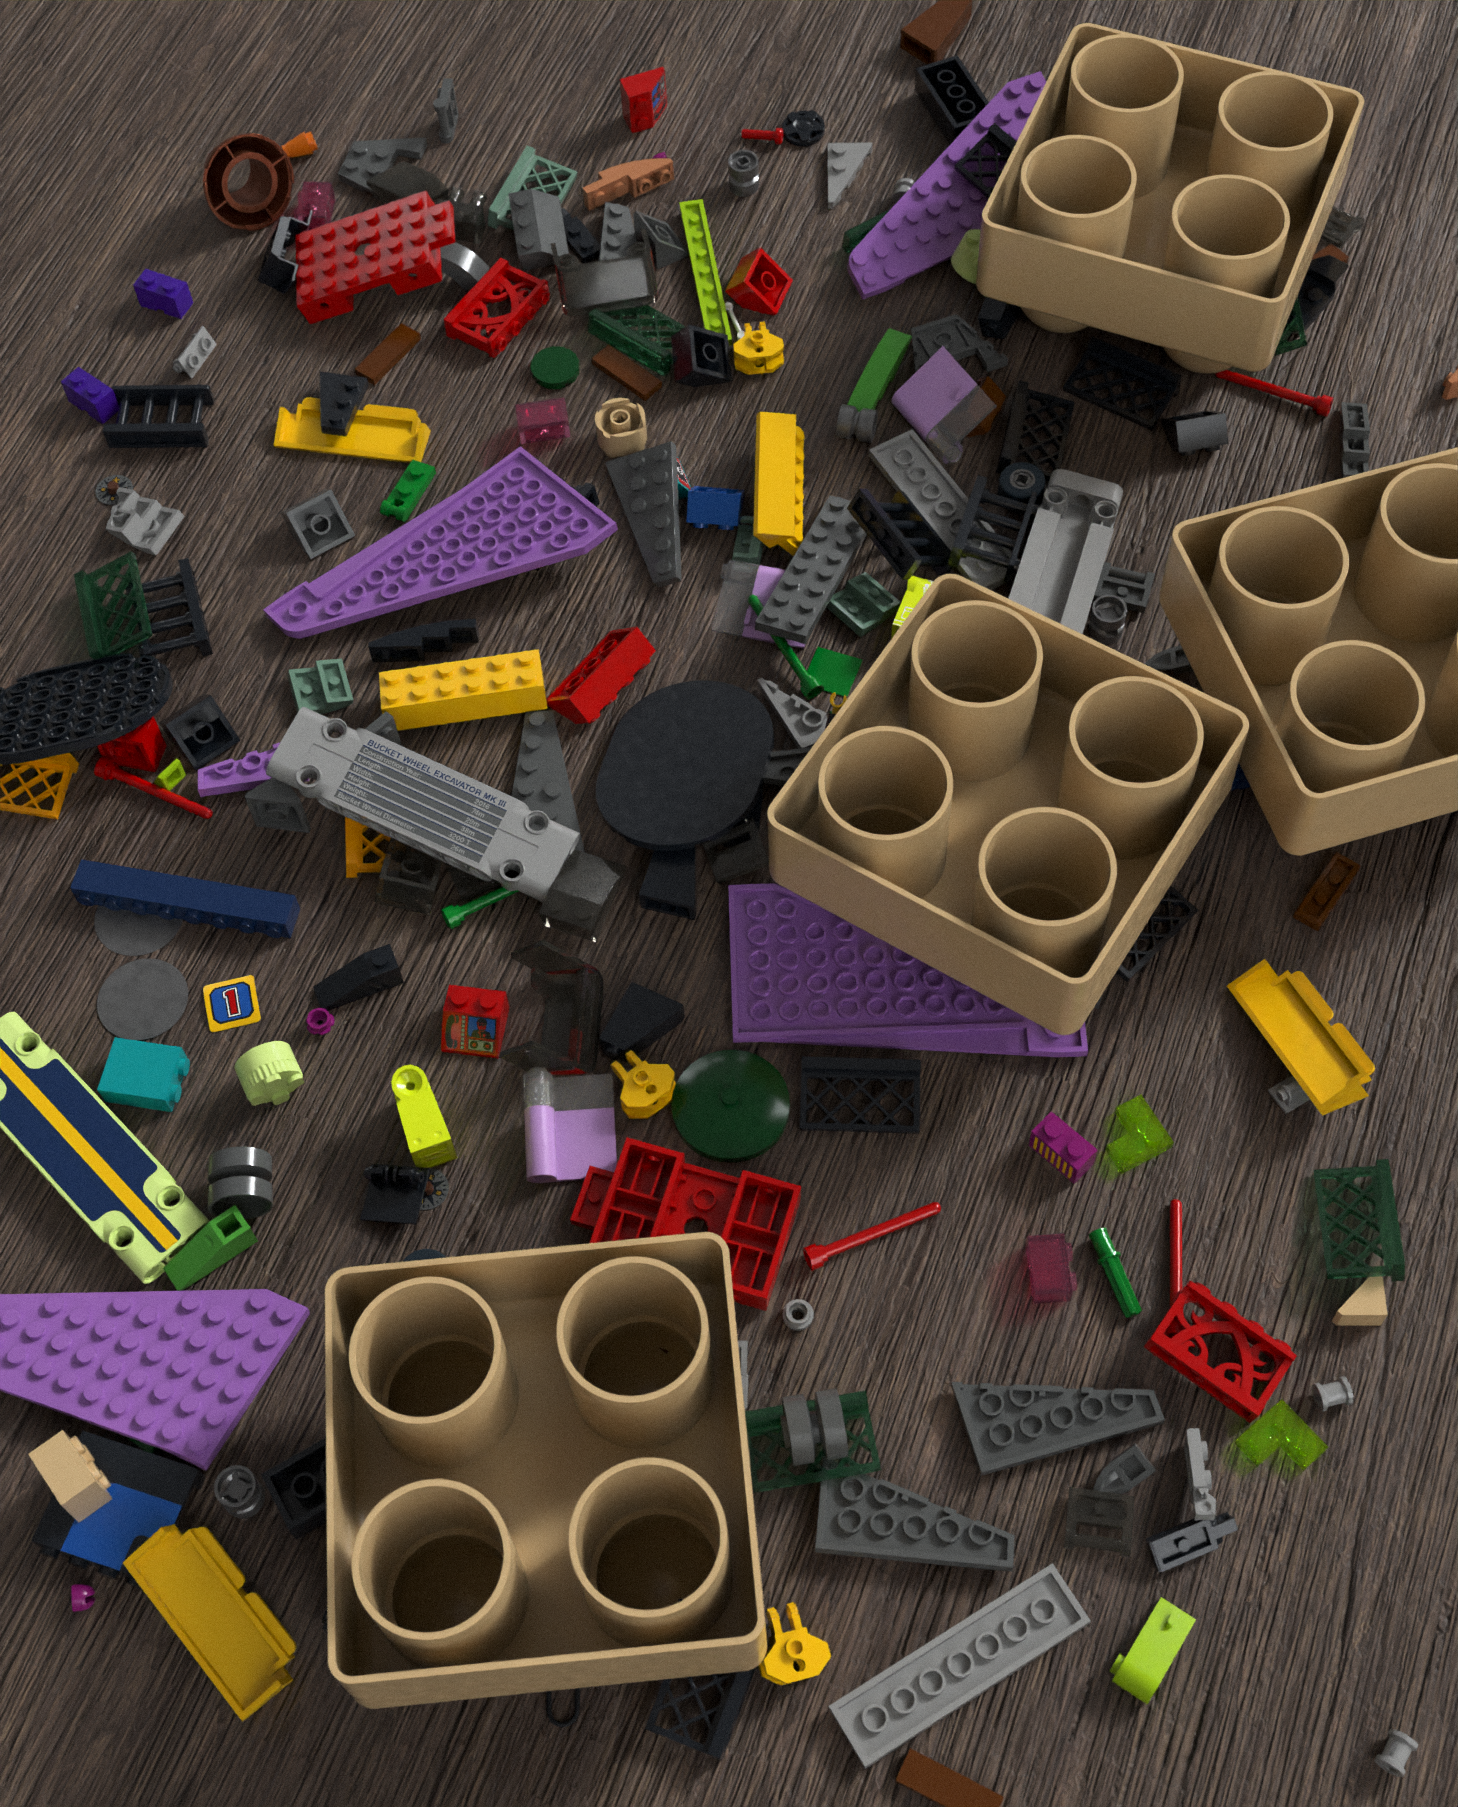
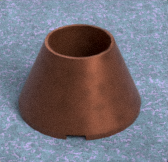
[203,133,294,231]

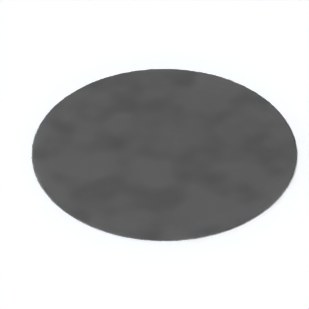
[94,905,183,956]
[97,959,188,1040]

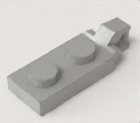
[1184,1428,1216,1521]

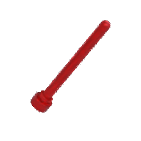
[1215,370,1334,417]
[94,756,213,819]
[1164,1199,1183,1338]
[803,1202,941,1271]

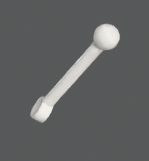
[725,302,744,340]

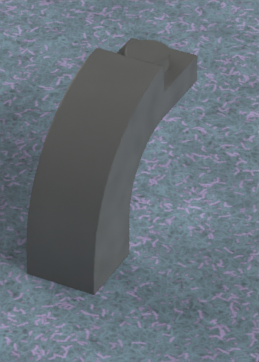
[409,242,490,291]

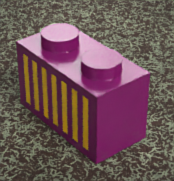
[1028,1111,1098,1184]

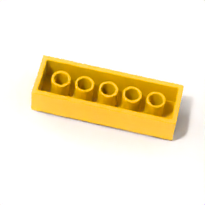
[379,649,548,731]

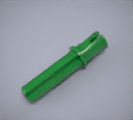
[1088,1227,1142,1318]

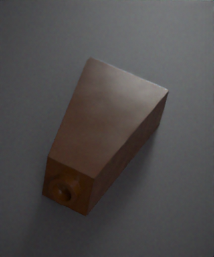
[900,0,972,65]

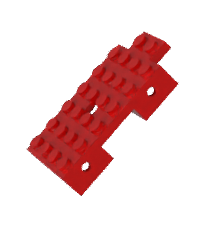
[296,191,455,324]
[570,1137,802,1311]

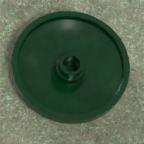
[671,1050,790,1163]

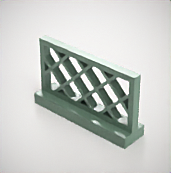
[488,146,578,230]

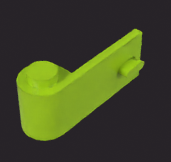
[1109,1597,1196,1705]

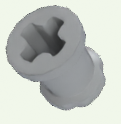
[1312,1376,1354,1412]
[1374,1729,1418,1777]

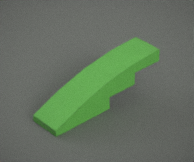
[847,328,912,412]

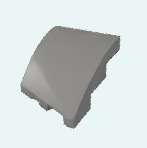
[106,487,185,555]

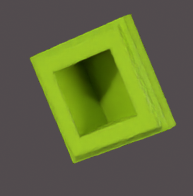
[154,759,186,791]

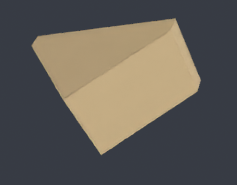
[1332,1269,1388,1326]

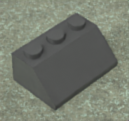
[508,189,570,271]

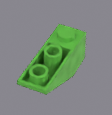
[163,1205,258,1291]

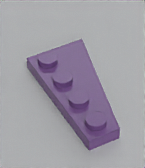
[198,743,309,797]

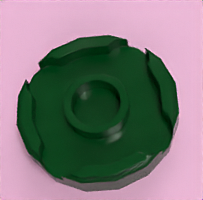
[531,346,580,389]

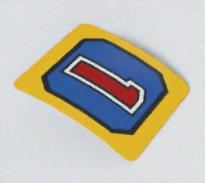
[203,975,261,1032]

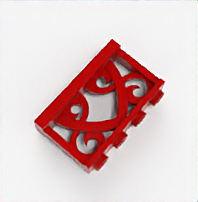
[443,258,550,358]
[1143,1280,1297,1423]

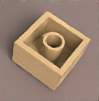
[28,1430,113,1523]

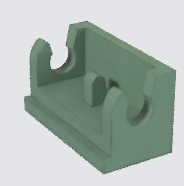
[730,516,764,573]

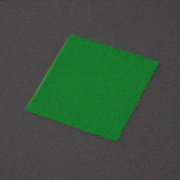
[807,647,863,697]

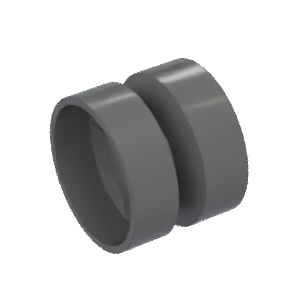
[207,1147,273,1219]
[780,1388,848,1466]

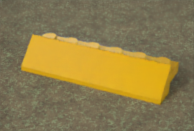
[753,412,805,556]

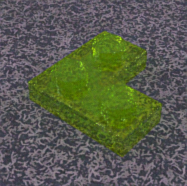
[1105,1094,1174,1174]
[1235,1399,1329,1471]

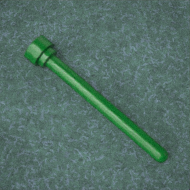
[748,595,824,700]
[441,865,567,930]

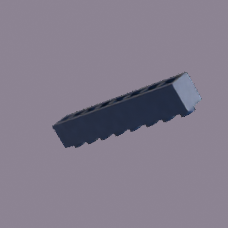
[70,859,300,938]

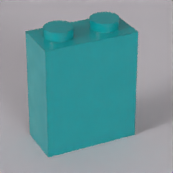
[97,1037,190,1112]

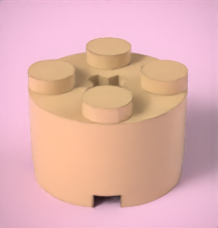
[595,398,647,458]

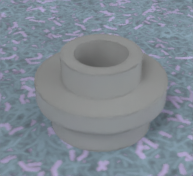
[783,1299,814,1330]

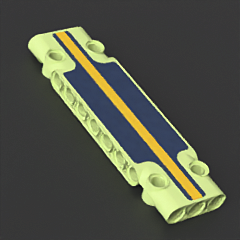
[0,1012,210,1284]

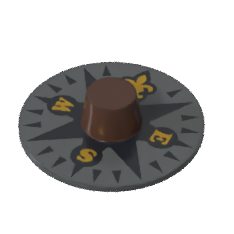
[95,475,133,505]
[420,1168,449,1210]

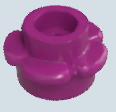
[306,1008,335,1035]

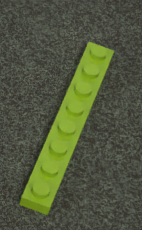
[679,199,732,347]

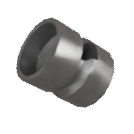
[728,150,759,197]
[836,404,878,443]
[1088,594,1127,645]
[214,1465,265,1519]

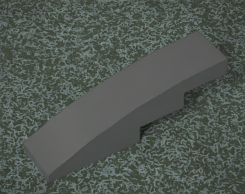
[1340,402,1370,478]

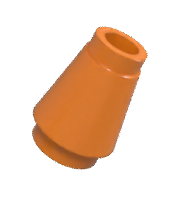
[282,131,318,158]

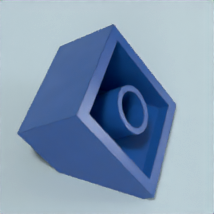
[686,486,745,530]

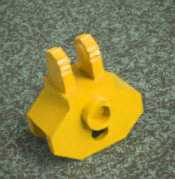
[733,321,784,375]
[610,1050,676,1119]
[758,1602,831,1686]

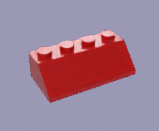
[546,627,656,724]

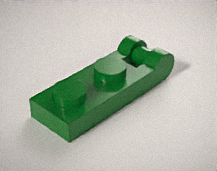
[380,459,436,522]

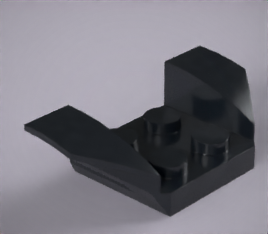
[258,210,313,294]
[1281,255,1349,340]

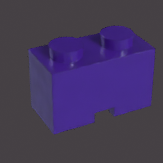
[133,269,193,319]
[61,367,119,424]

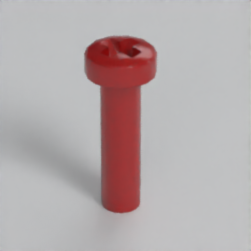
[741,128,784,145]

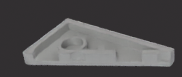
[828,142,872,209]
[757,678,827,749]

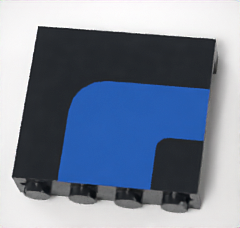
[31,1431,206,1590]

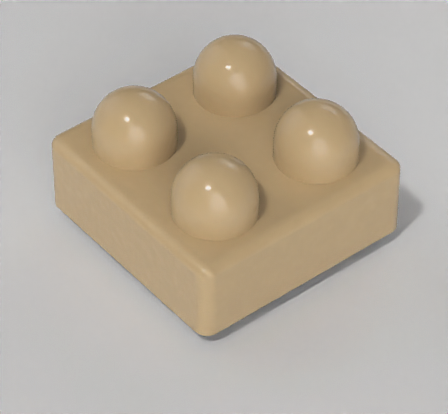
[976,23,1364,374]
[1159,447,1458,856]
[767,574,1249,1035]
[325,1232,767,1709]

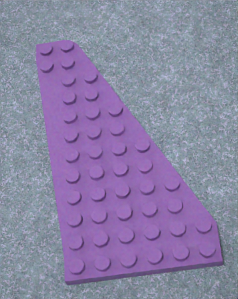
[847,71,1046,299]
[263,446,618,639]
[728,883,1088,1057]
[0,1289,310,1471]

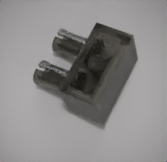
[435,187,487,244]

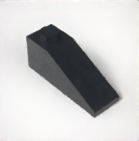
[313,944,404,1011]

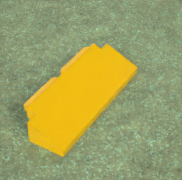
[274,397,431,463]
[1227,959,1375,1116]
[123,1524,296,1721]

